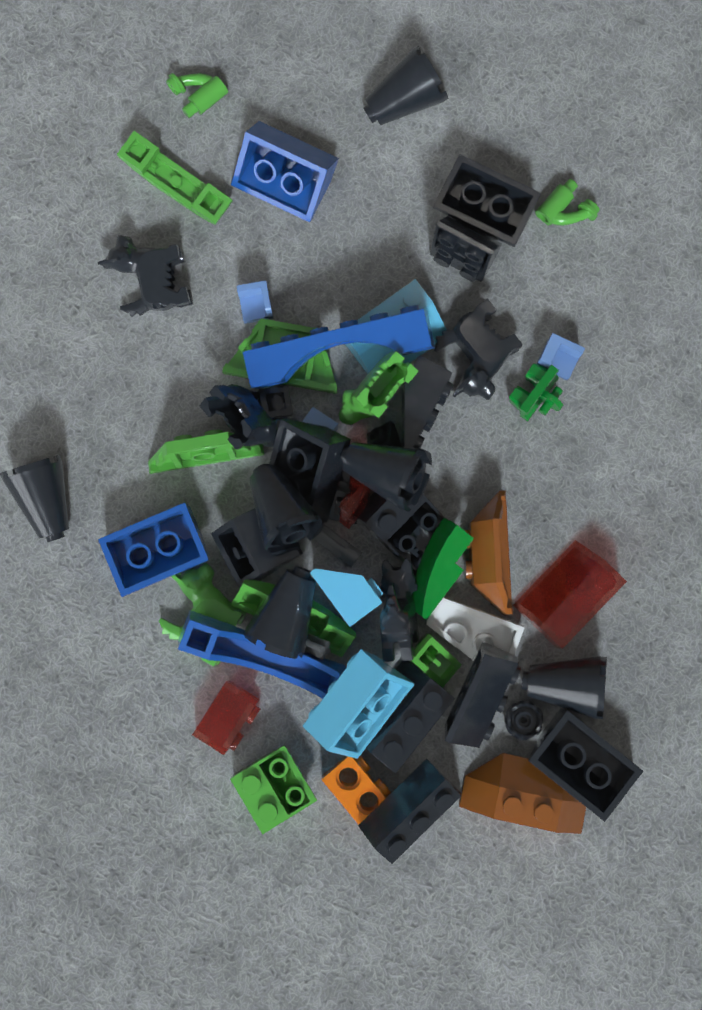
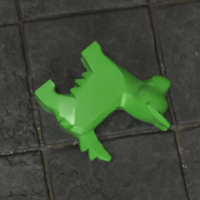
[339,351,418,425]
[159,563,247,666]

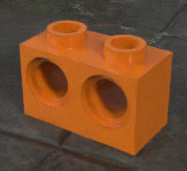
[321,755,391,825]

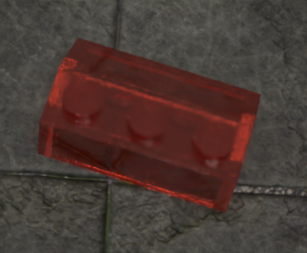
[513,540,627,649]

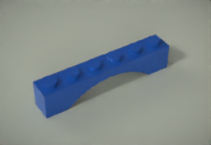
[243,305,435,389]
[178,610,347,699]

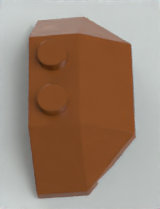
[464,490,513,615]
[459,753,586,834]

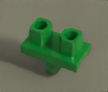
[509,363,564,422]

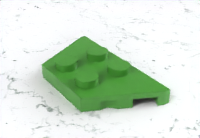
[222,318,338,394]
[148,430,264,474]

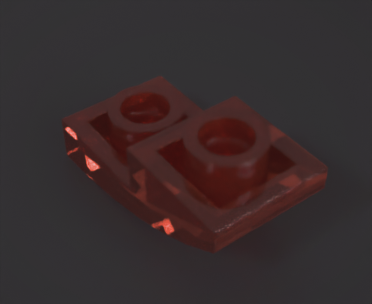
[339,476,371,529]

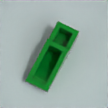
[412,517,474,620]

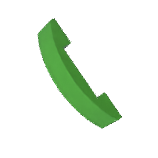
[117,131,233,225]
[231,580,356,657]

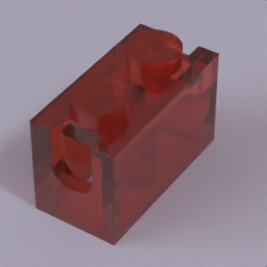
[192,680,261,755]

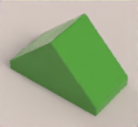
[410,633,462,688]

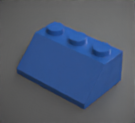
[231,121,339,222]
[98,502,209,597]

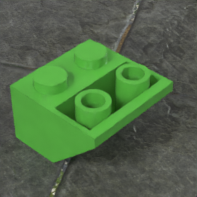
[230,745,317,835]

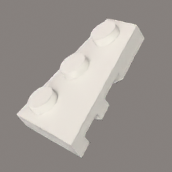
[426,597,525,661]

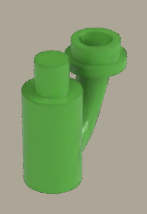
[166,73,228,118]
[535,179,600,226]

